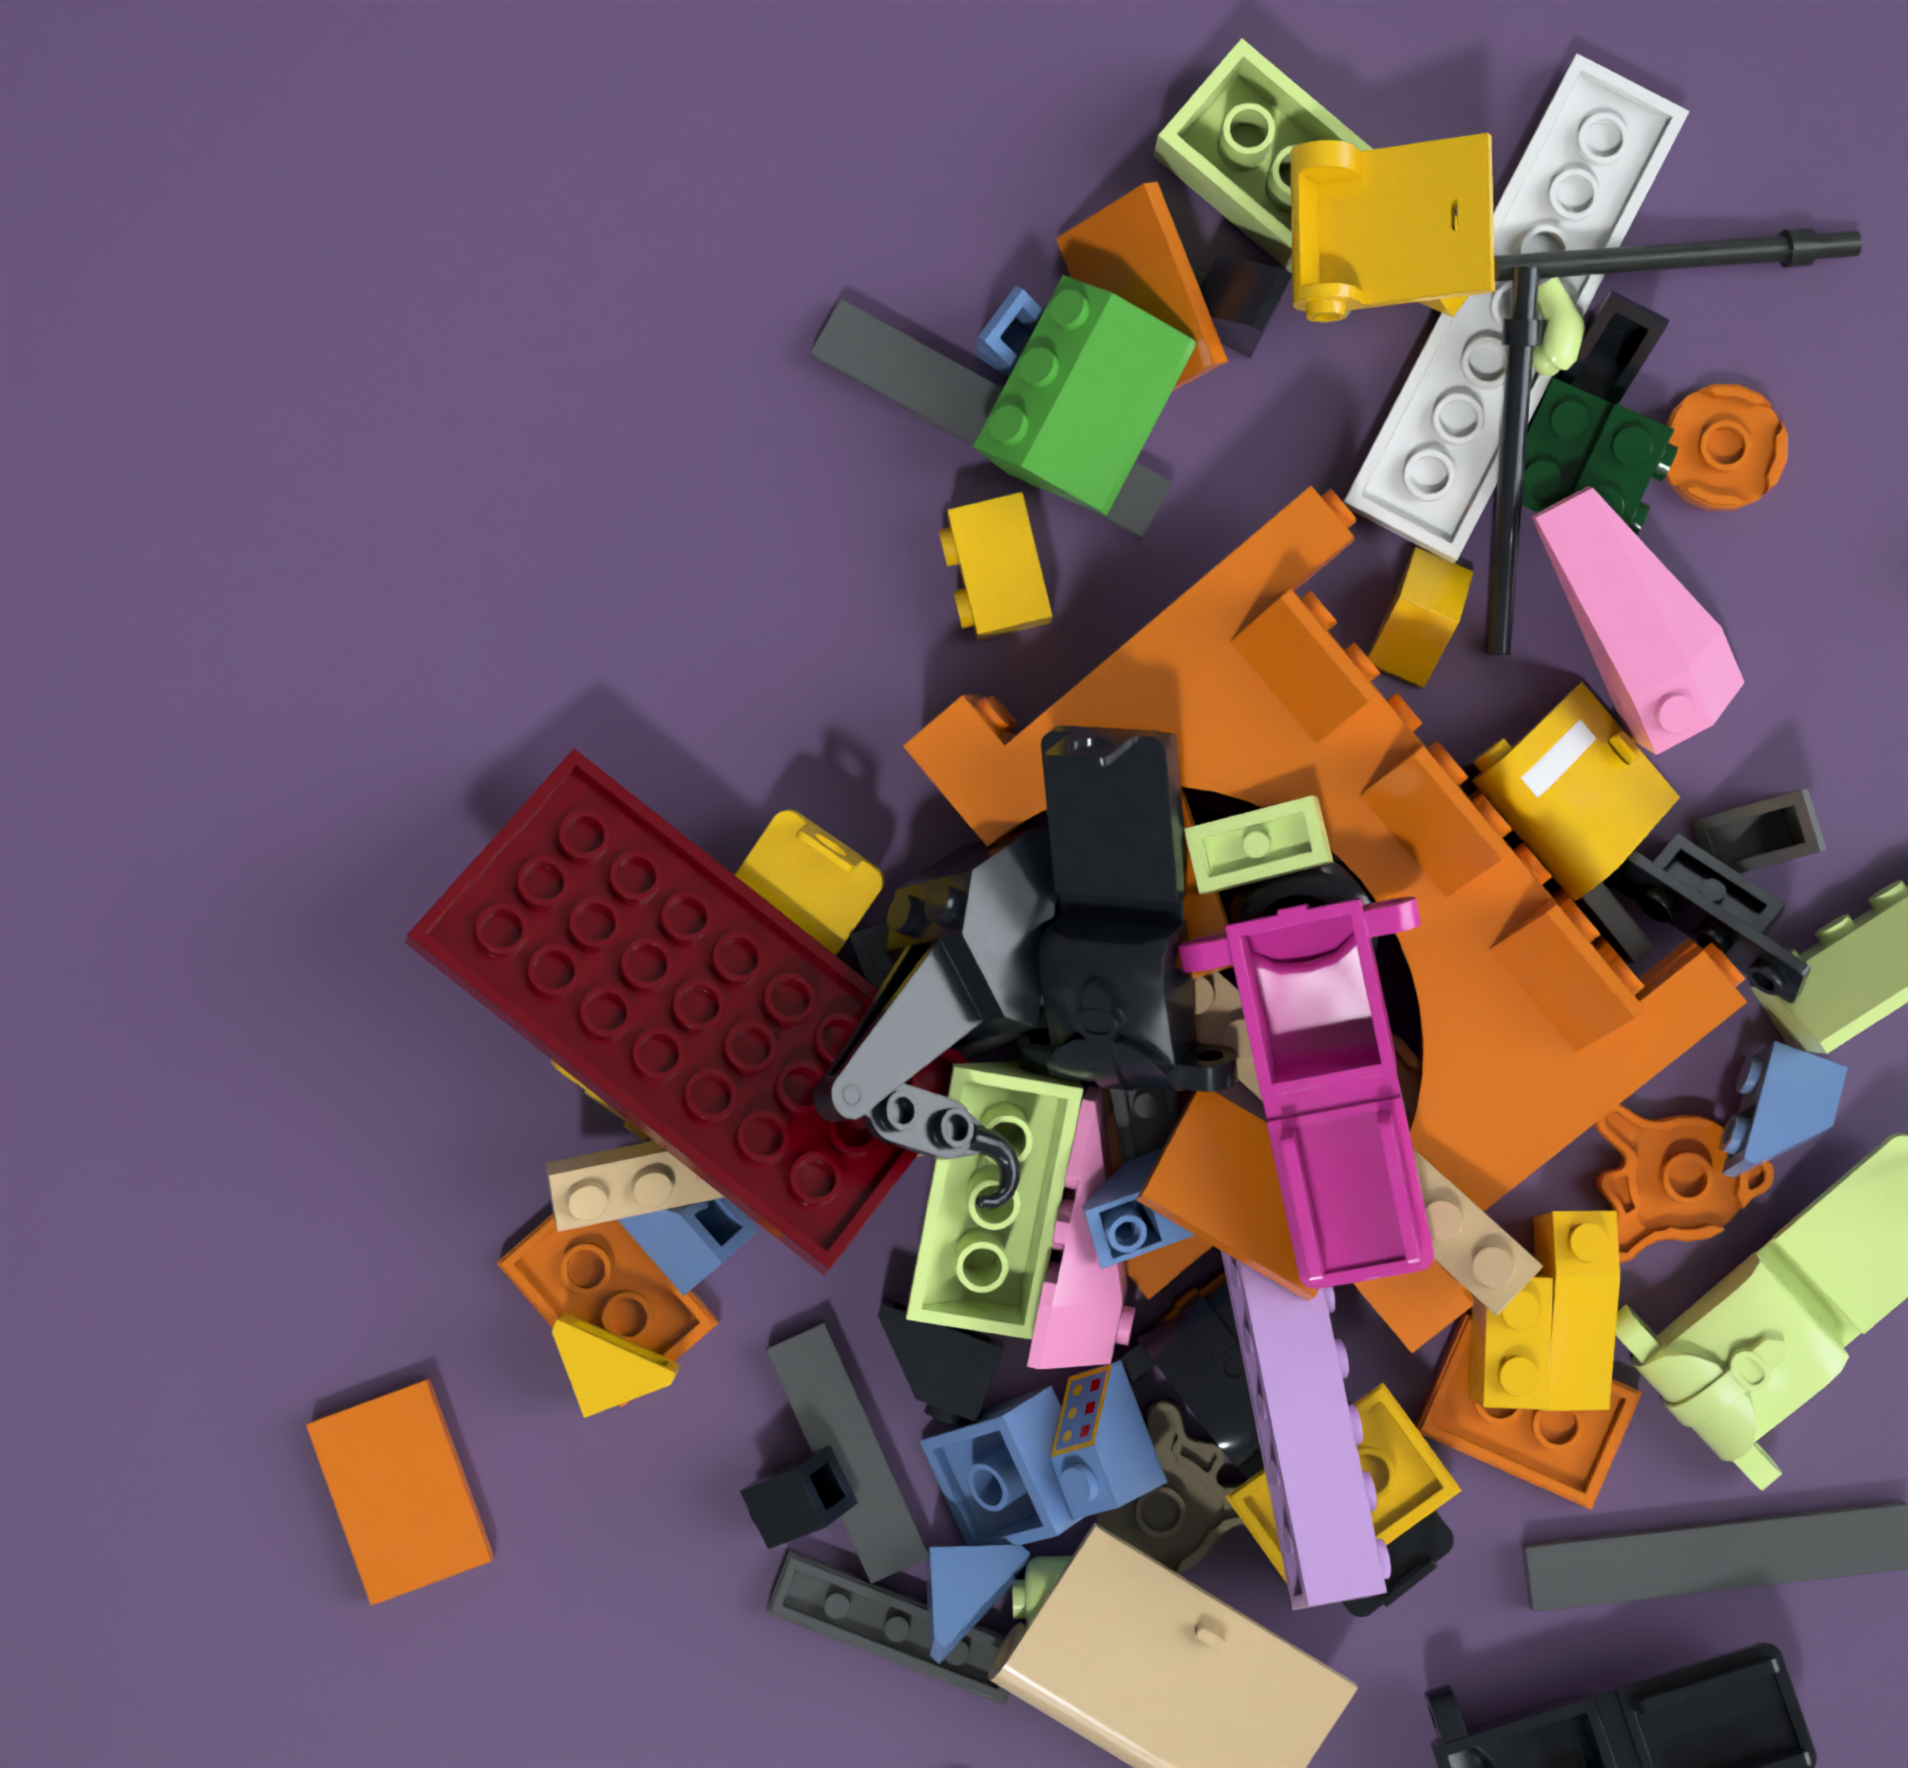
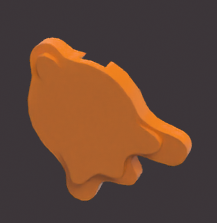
[1593,1104,1774,1263]

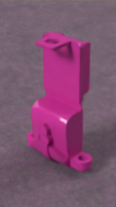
[1178,897,1434,1289]

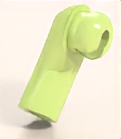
[1533,277,1585,376]

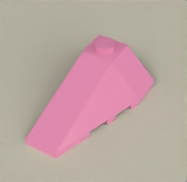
[1027,1085,1136,1369]

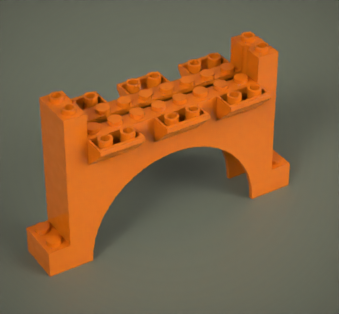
[903,486,1747,1353]

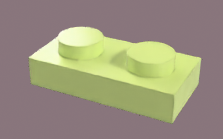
[1184,795,1333,895]

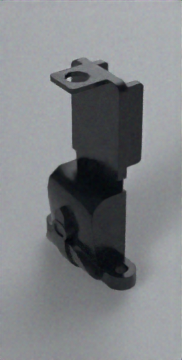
[1017,725,1238,1092]
[1119,1264,1454,1617]
[1424,1642,1817,1768]

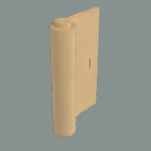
[988,1522,1358,1768]

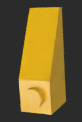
[1533,1211,1620,1411]

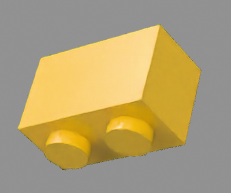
[938,492,1053,641]
[1469,1273,1553,1410]

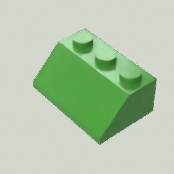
[973,275,1197,516]

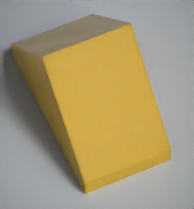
[1367,547,1474,688]
[552,1312,682,1418]

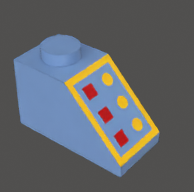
[1050,1360,1167,1520]

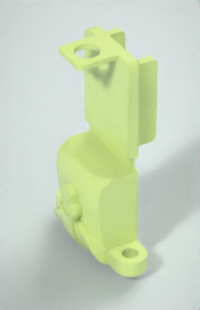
[1616,1133,1908,1491]

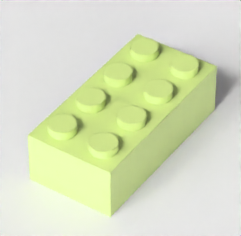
[1153,38,1372,318]

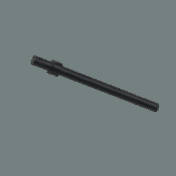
[1485,266,1542,655]

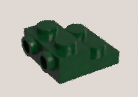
[1496,377,1678,535]

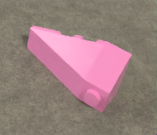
[1531,486,1745,755]

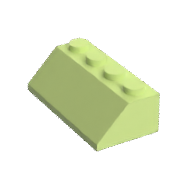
[1750,880,1908,1054]
[905,1061,1083,1340]

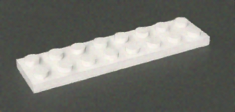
[1343,53,1690,563]

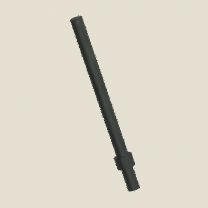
[1494,228,1862,282]

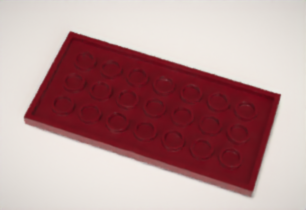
[405,748,971,1276]

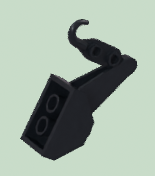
[813,827,1057,1209]

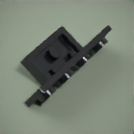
[1603,833,1811,1003]

